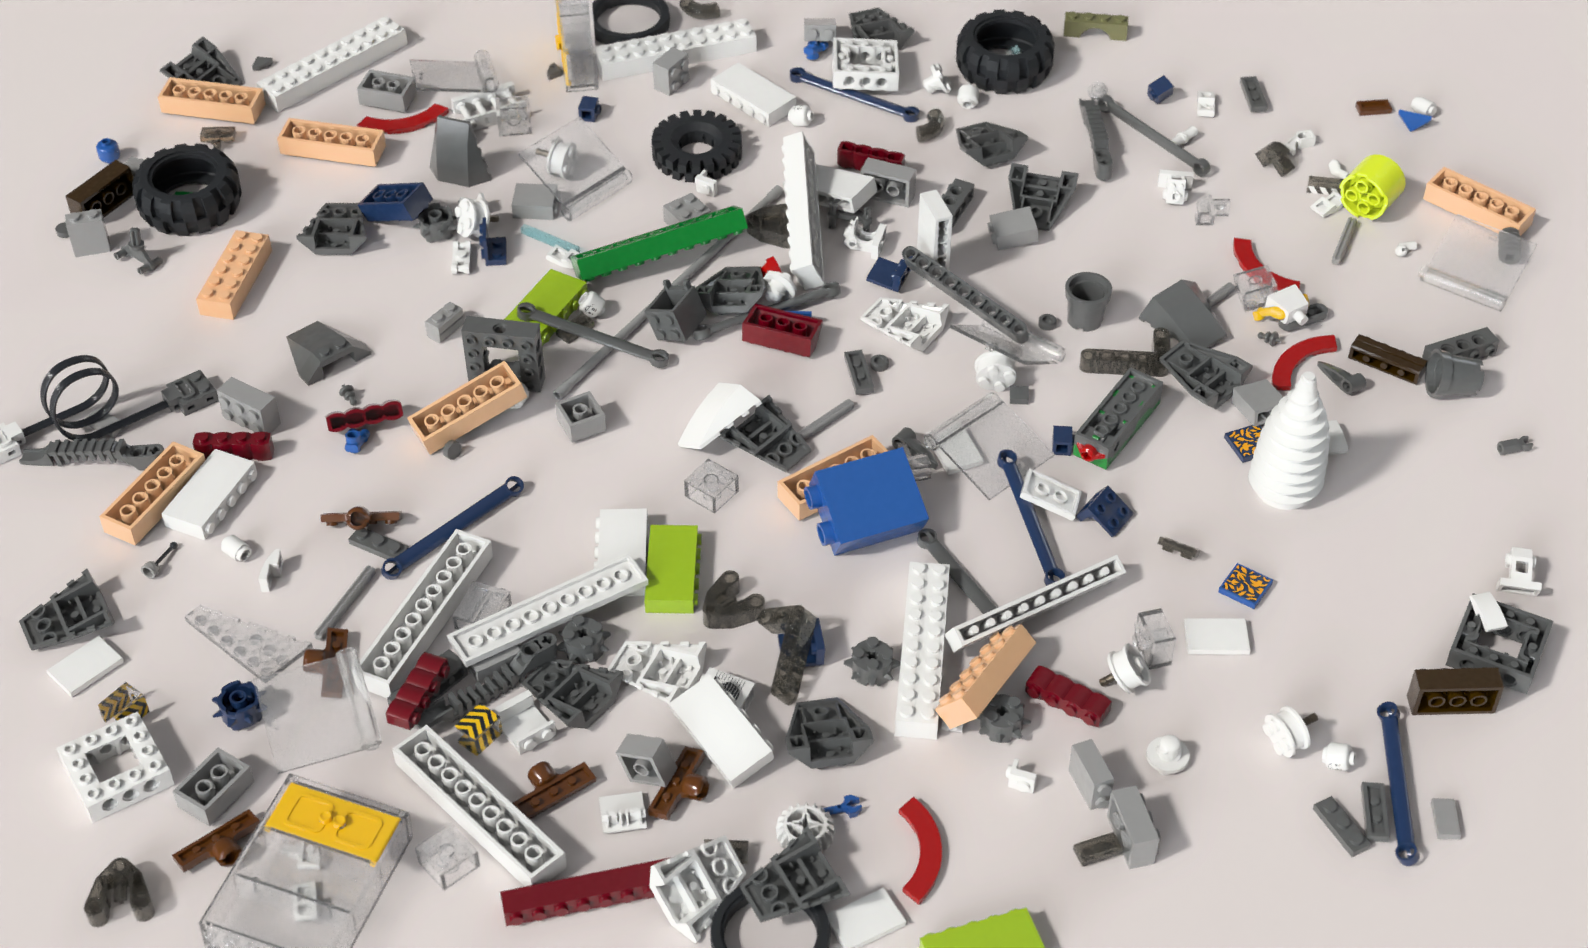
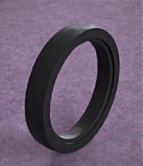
[587,0,670,45]
[710,887,831,948]

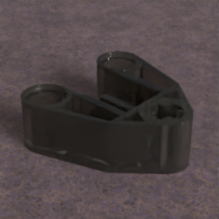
[746,204,791,249]
[702,570,765,629]
[84,857,155,927]

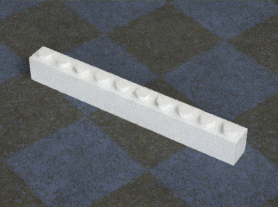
[944,555,1126,653]

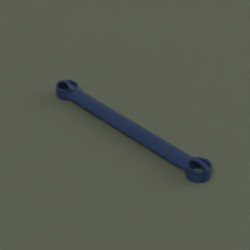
[790,67,919,123]
[997,449,1065,586]
[381,476,524,580]
[1377,701,1420,866]

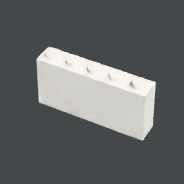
[711,62,796,127]
[783,164,877,213]
[917,190,953,287]
[161,449,258,540]
[594,508,648,596]
[669,674,775,789]

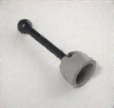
[141,542,178,579]

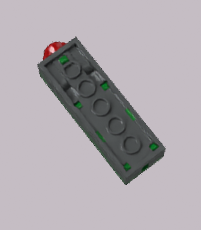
[1073,367,1163,470]

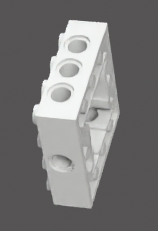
[832,37,899,92]
[56,711,174,823]

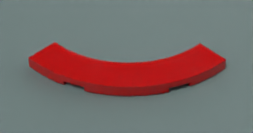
[357,103,449,134]
[1233,238,1300,292]
[1271,335,1337,390]
[899,796,942,905]

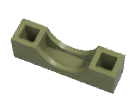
[1063,11,1128,41]

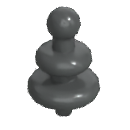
[1257,331,1281,346]
[339,384,357,405]

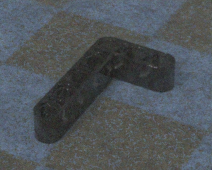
[1079,327,1171,377]
[757,605,816,705]

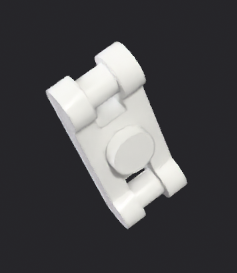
[451,240,471,274]

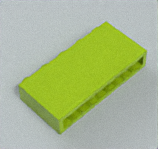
[504,269,589,346]
[644,525,702,614]
[919,907,1045,948]

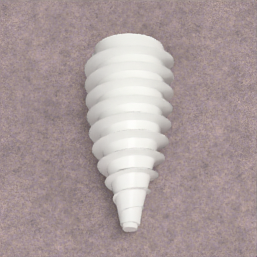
[1248,371,1330,510]

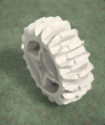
[776,802,835,852]

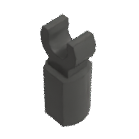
[1497,436,1533,455]

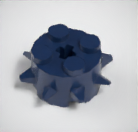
[212,680,268,731]

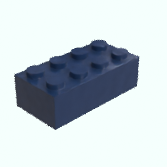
[358,182,433,222]

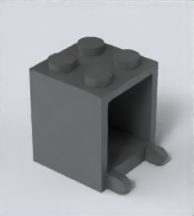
[644,279,707,341]

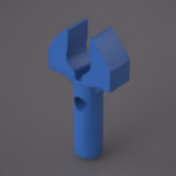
[824,795,862,818]

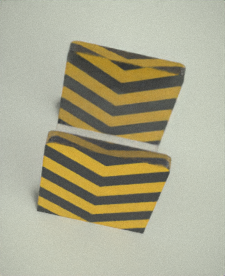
[98,682,150,722]
[455,703,503,756]

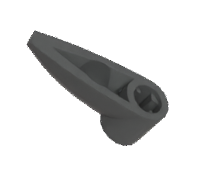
[1317,361,1366,394]
[892,427,938,469]

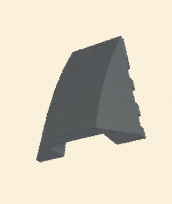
[849,8,915,54]
[430,115,492,187]
[296,203,367,255]
[1139,279,1227,348]
[718,395,812,472]
[19,568,115,651]
[522,658,624,729]
[739,826,850,923]

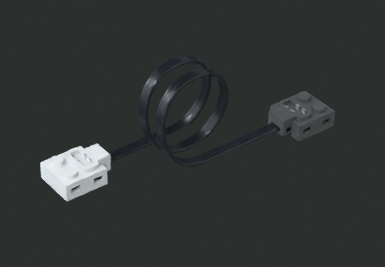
[0,355,219,465]

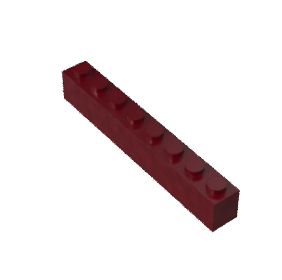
[500,857,671,926]

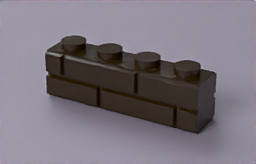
[1348,334,1428,385]

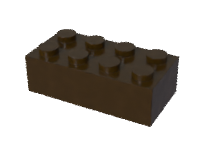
[65,160,134,218]
[1407,667,1504,715]

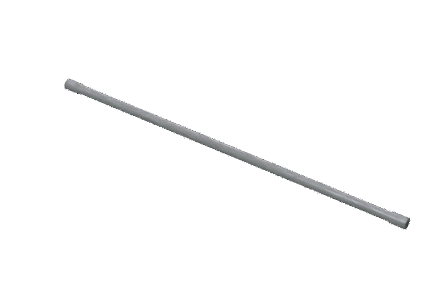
[553,185,783,400]

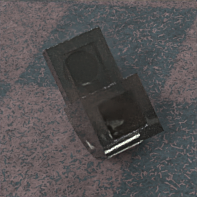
[1255,142,1295,177]

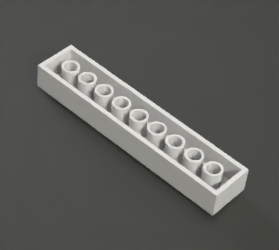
[256,16,408,113]
[594,18,756,81]
[782,132,825,290]
[353,529,493,698]
[895,562,950,739]
[392,724,567,886]

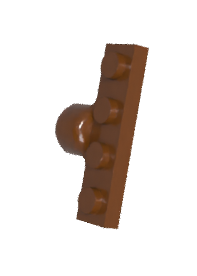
[320,506,402,530]
[303,628,348,699]
[647,746,710,820]
[512,761,596,820]
[172,809,262,873]

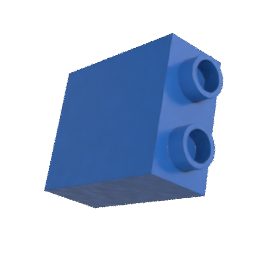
[804,447,929,556]

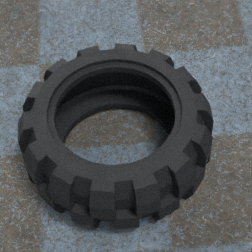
[956,9,1055,94]
[132,143,242,236]

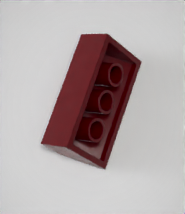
[742,304,823,357]

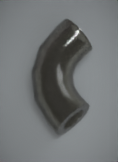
[679,0,720,20]
[916,109,945,142]

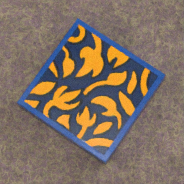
[1218,563,1273,609]

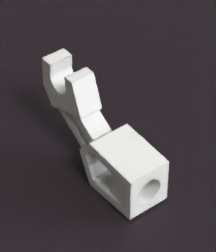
[1280,130,1316,157]

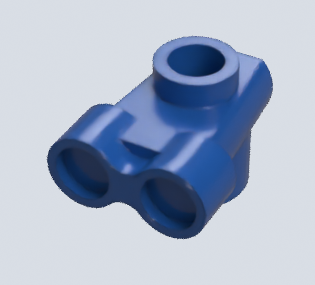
[804,41,829,60]
[345,428,370,453]

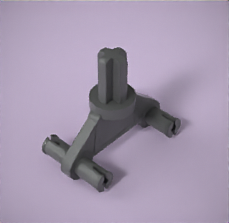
[828,202,872,232]
[114,227,163,275]

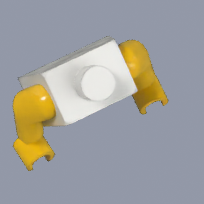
[1253,284,1309,325]

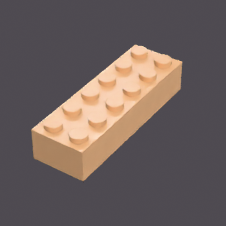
[158,77,266,124]
[277,118,386,167]
[1423,167,1536,236]
[196,230,272,320]
[407,361,527,455]
[777,435,888,521]
[99,441,205,546]
[935,624,1036,729]

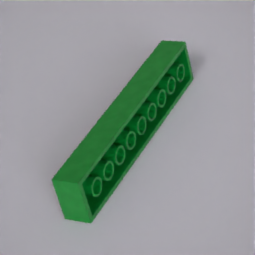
[570,205,748,282]

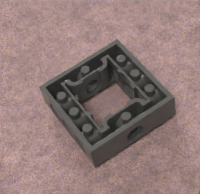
[461,316,545,392]
[1446,593,1553,694]

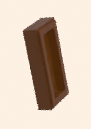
[1355,99,1392,116]

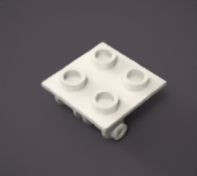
[599,791,647,834]

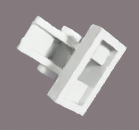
[1158,170,1194,204]
[843,217,887,260]
[1496,547,1542,597]

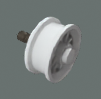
[1099,643,1151,694]

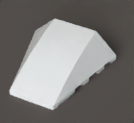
[861,297,950,351]
[678,382,762,450]
[608,641,707,703]
[650,835,746,943]

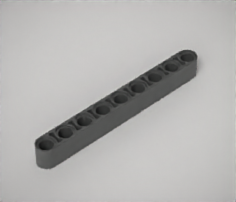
[902,246,1029,344]

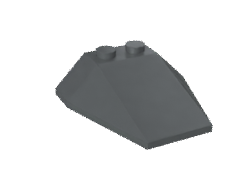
[159,37,242,86]
[956,122,1028,167]
[1008,163,1079,231]
[696,266,766,315]
[286,321,371,386]
[1159,340,1253,409]
[785,697,874,769]

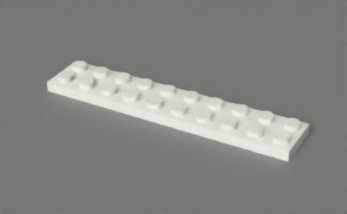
[447,554,648,667]

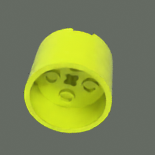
[1339,154,1406,220]

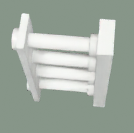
[451,81,527,131]

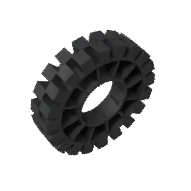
[651,110,742,183]

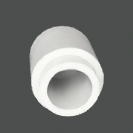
[1411,96,1437,116]
[221,535,251,562]

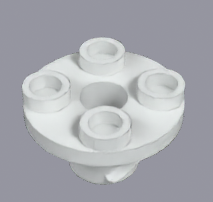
[923,63,952,94]
[763,270,797,303]
[1146,735,1190,776]

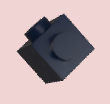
[1147,75,1174,104]
[578,96,602,123]
[1052,425,1075,456]

